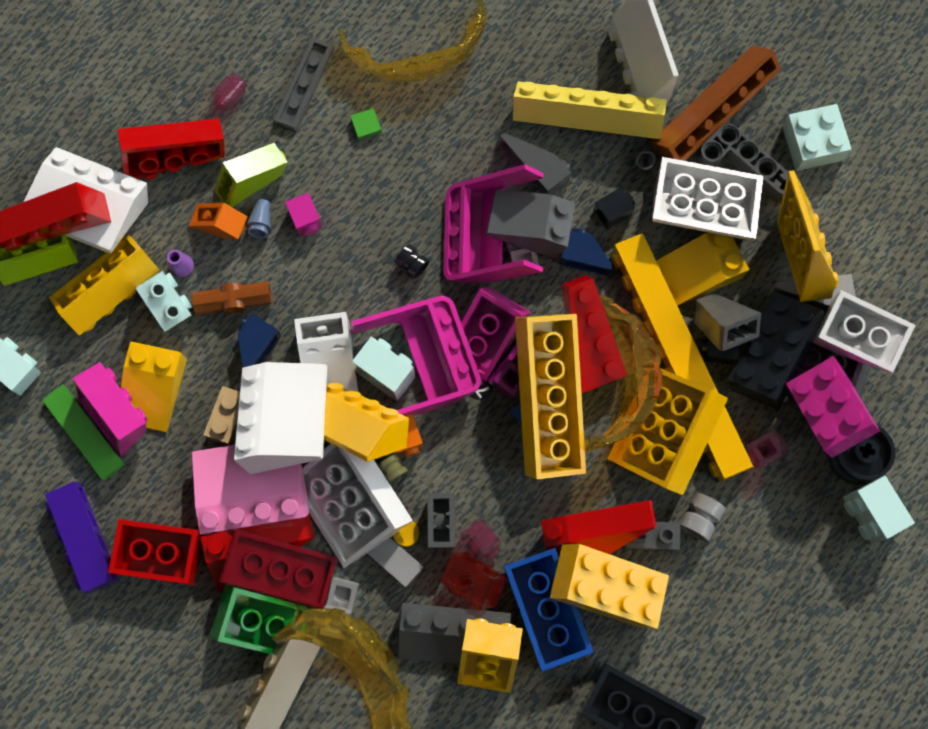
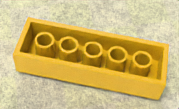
[515,314,586,479]

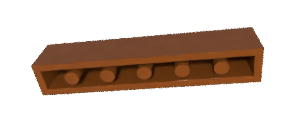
[651,46,781,161]

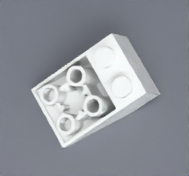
[294,312,359,392]

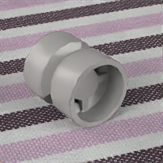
[679,492,726,542]

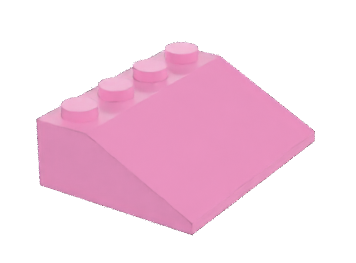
[192,444,310,534]

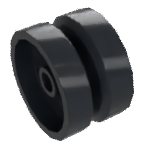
[827,425,896,485]

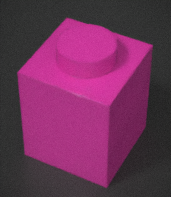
[285,193,322,236]

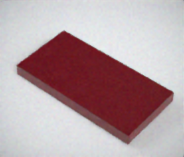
[219,529,338,610]

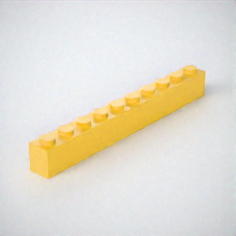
[611,233,753,482]

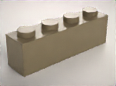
[237,623,323,729]

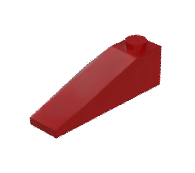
[541,500,657,557]
[201,514,315,591]

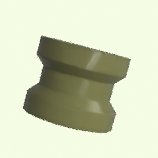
[377,454,408,484]

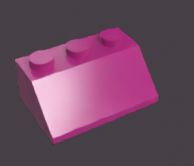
[73,362,148,457]

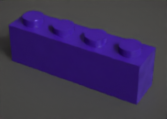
[45,481,120,594]

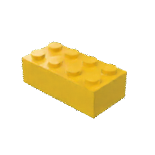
[550,544,669,629]

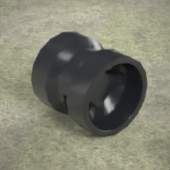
[394,244,430,279]

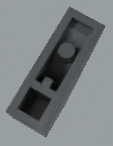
[499,133,571,195]

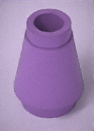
[167,250,194,278]

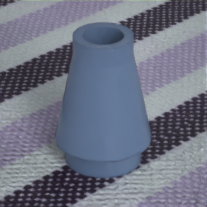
[246,199,271,238]

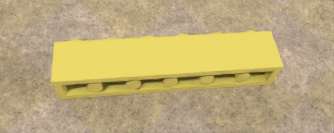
[513,82,667,139]

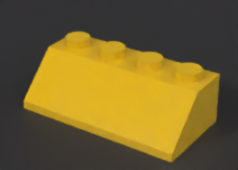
[49,234,160,336]
[324,383,409,462]

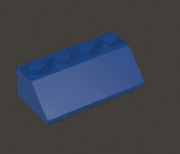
[503,548,594,671]

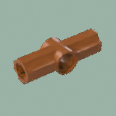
[192,281,272,315]

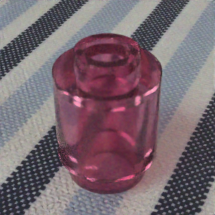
[211,73,247,110]

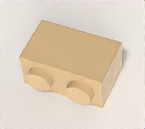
[203,386,240,446]

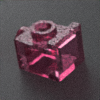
[744,428,790,470]
[461,517,502,561]

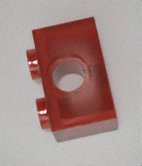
[440,552,508,610]

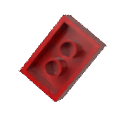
[108,519,204,586]

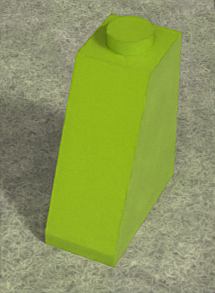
[214,143,287,207]

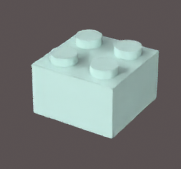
[782,104,852,171]
[352,337,416,402]
[843,476,915,543]

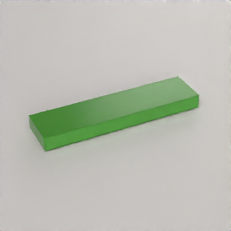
[42,384,125,481]

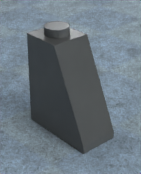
[695,293,761,351]

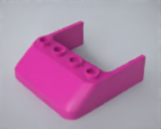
[443,164,544,283]
[350,296,481,417]

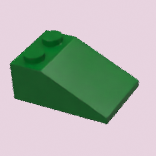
[210,584,309,654]

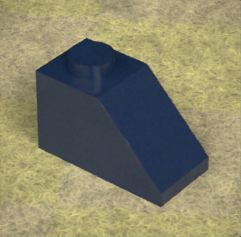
[559,229,612,276]
[238,313,281,368]

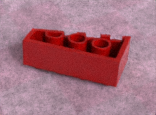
[117,118,225,180]
[0,182,111,251]
[562,275,627,394]

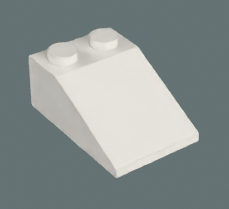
[813,290,916,373]

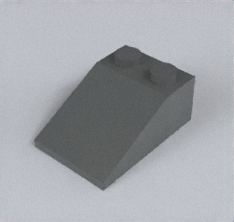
[486,189,575,259]

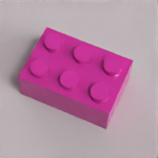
[786,356,880,457]

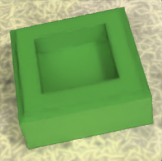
[350,108,382,141]

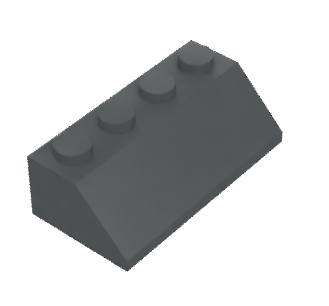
[398,603,511,664]

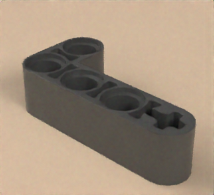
[697,124,788,203]

